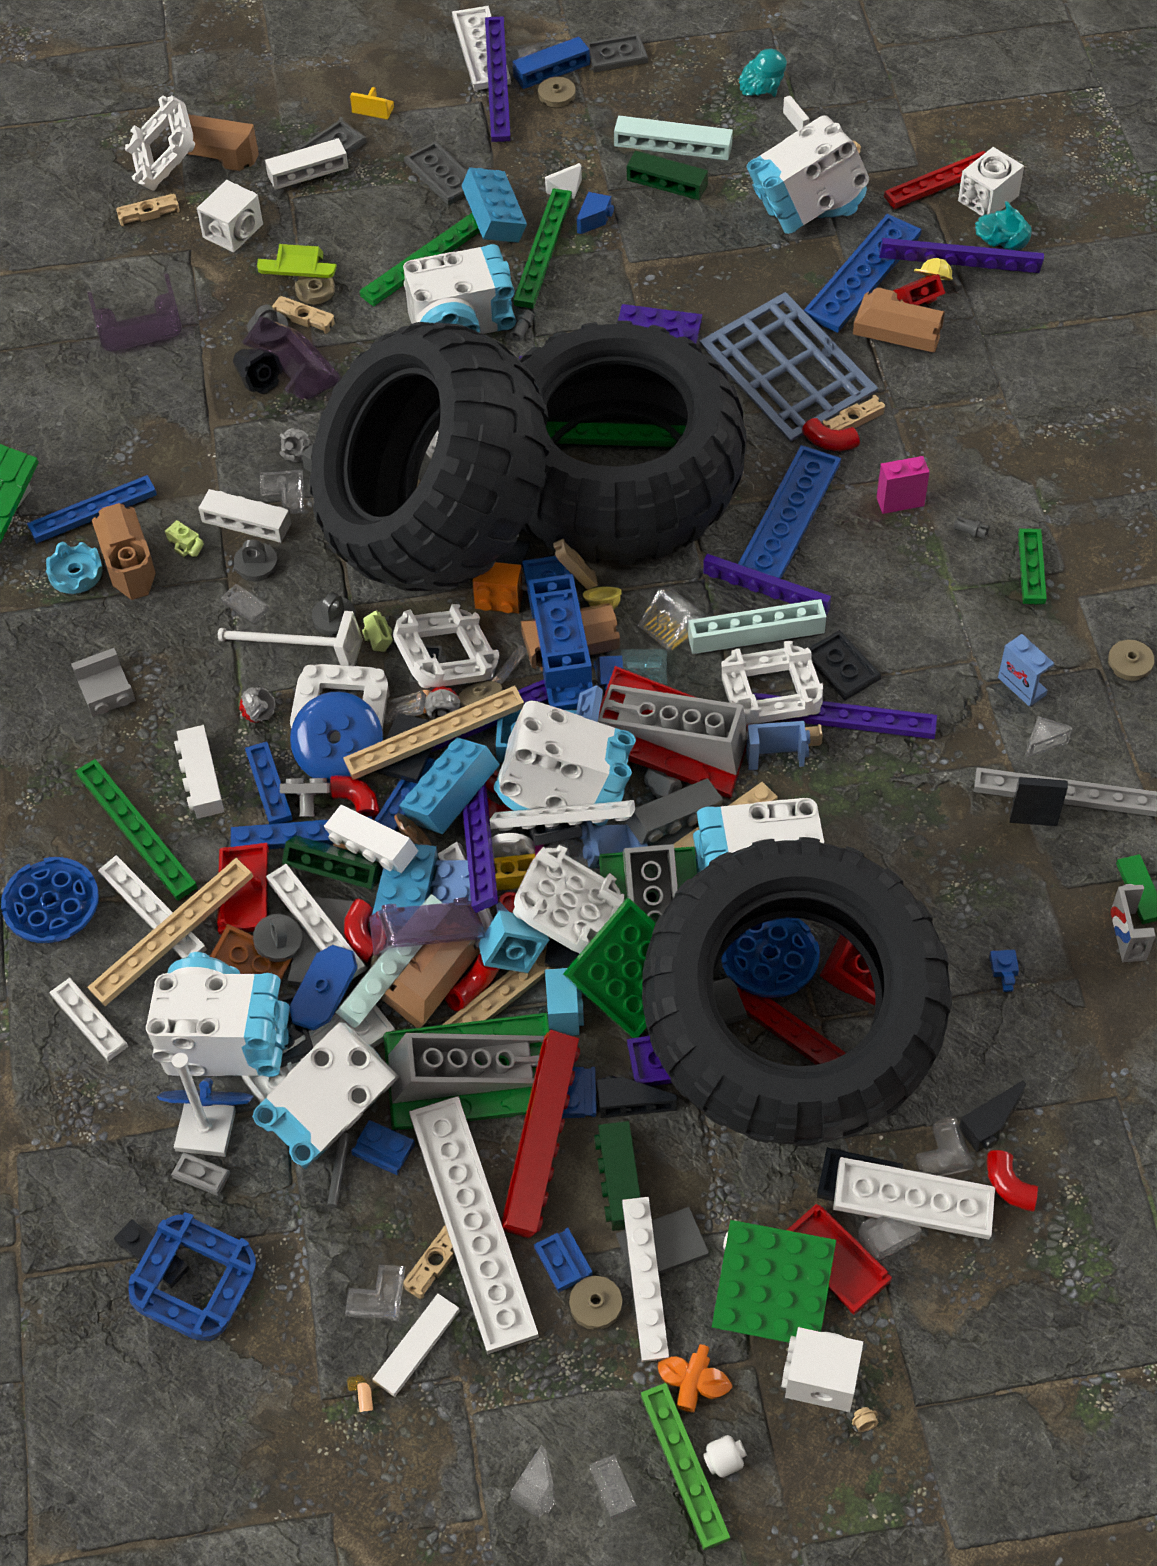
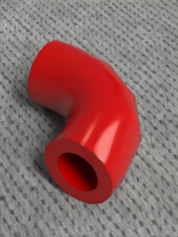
[802,418,860,451]
[330,775,379,820]
[344,899,381,964]
[445,953,500,1012]
[987,1150,1038,1212]

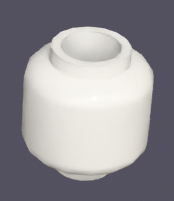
[703,1435,747,1478]

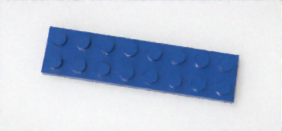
[804,214,922,333]
[738,445,841,579]

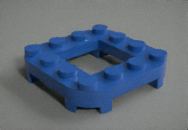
[129,1213,256,1341]

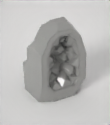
[644,768,682,799]

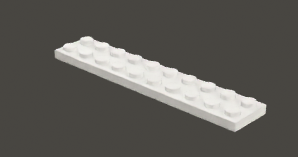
[409,1096,539,1354]

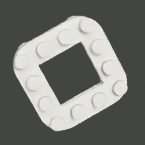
[125,95,195,191]
[393,604,499,688]
[721,641,823,725]
[290,664,390,743]

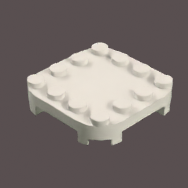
[513,845,624,954]

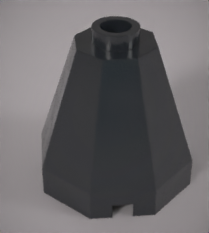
[233,349,283,394]

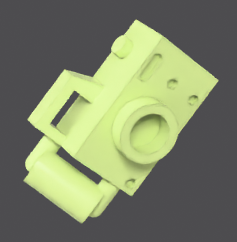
[165,520,204,557]
[362,610,393,652]

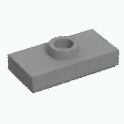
[171,1152,230,1196]

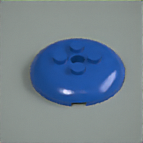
[290,692,383,783]
[1,857,99,944]
[721,918,820,998]

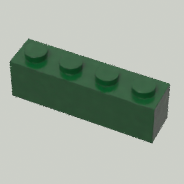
[627,150,708,200]
[282,835,383,889]
[594,1121,640,1231]

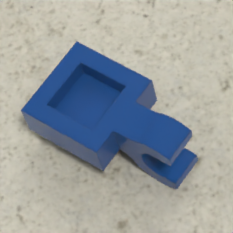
[989,950,1019,992]

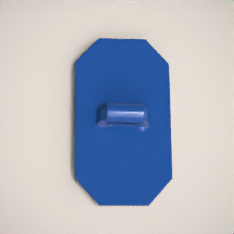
[290,945,358,1031]
[157,1078,254,1106]

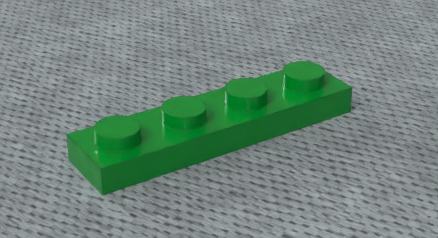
[1018,528,1047,604]

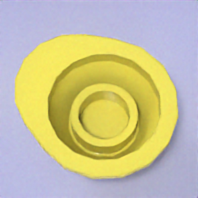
[914,258,953,281]
[583,587,622,609]

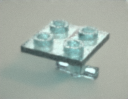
[621,649,667,686]

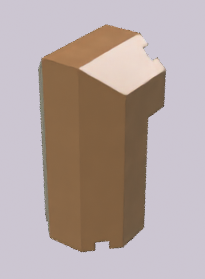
[187,114,259,171]
[853,288,945,352]
[92,503,156,600]
[521,603,620,671]
[380,920,480,1028]

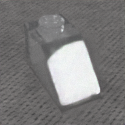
[858,1216,922,1262]
[510,1445,556,1518]

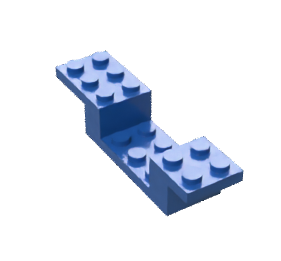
[522,556,593,710]

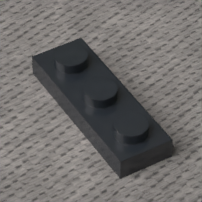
[113,1219,190,1289]

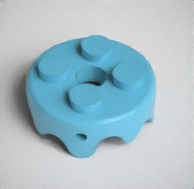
[46,542,103,594]

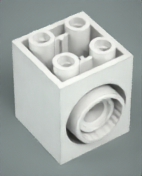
[958,147,1024,216]
[197,180,263,253]
[781,1327,863,1412]

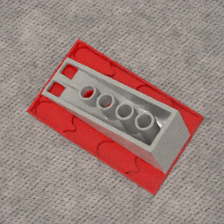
[598,666,752,799]

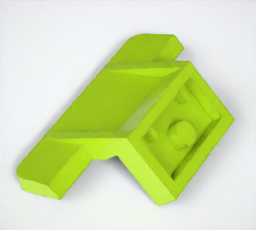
[257,244,337,278]

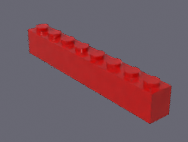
[501,1030,580,1238]

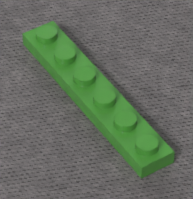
[641,1383,730,1551]

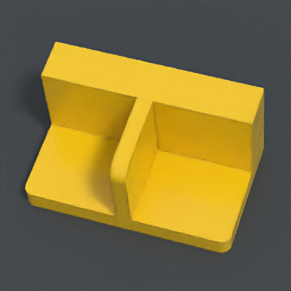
[350,87,394,120]

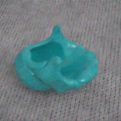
[738,49,787,97]
[975,201,1032,251]

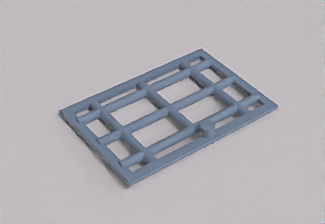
[700,292,878,442]

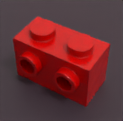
[893,274,945,306]

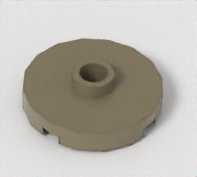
[538,77,576,108]
[294,276,335,305]
[1108,640,1154,681]
[459,681,503,708]
[569,1276,623,1330]

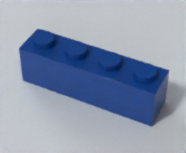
[512,37,590,89]

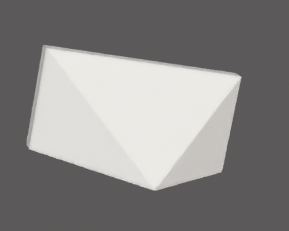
[545,163,582,199]

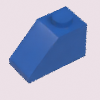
[577,192,614,234]
[594,656,623,690]

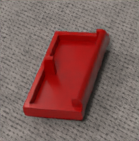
[217,843,269,935]
[787,1204,892,1315]

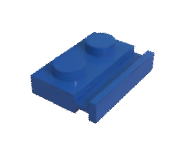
[562,1067,596,1118]
[351,1120,415,1175]
[534,1228,593,1293]

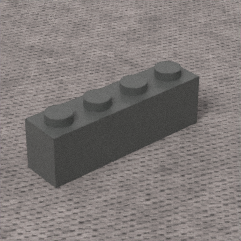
[626,778,723,845]

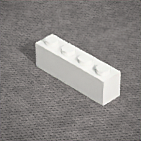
[265,138,348,190]
[199,489,291,543]
[174,725,224,819]
[324,805,418,873]

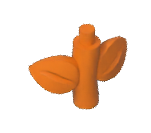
[658,1344,732,1413]

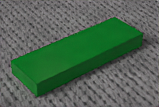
[1116,854,1157,924]

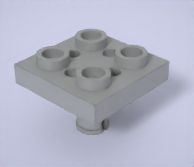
[280,778,331,816]

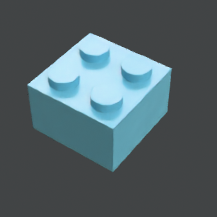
[478,910,549,973]
[545,968,584,1036]

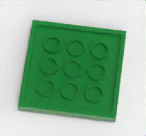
[563,898,656,1038]
[712,1220,836,1343]

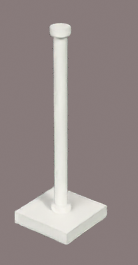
[218,611,363,666]
[172,1053,236,1157]

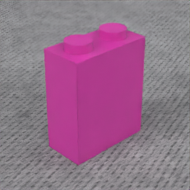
[877,456,930,514]

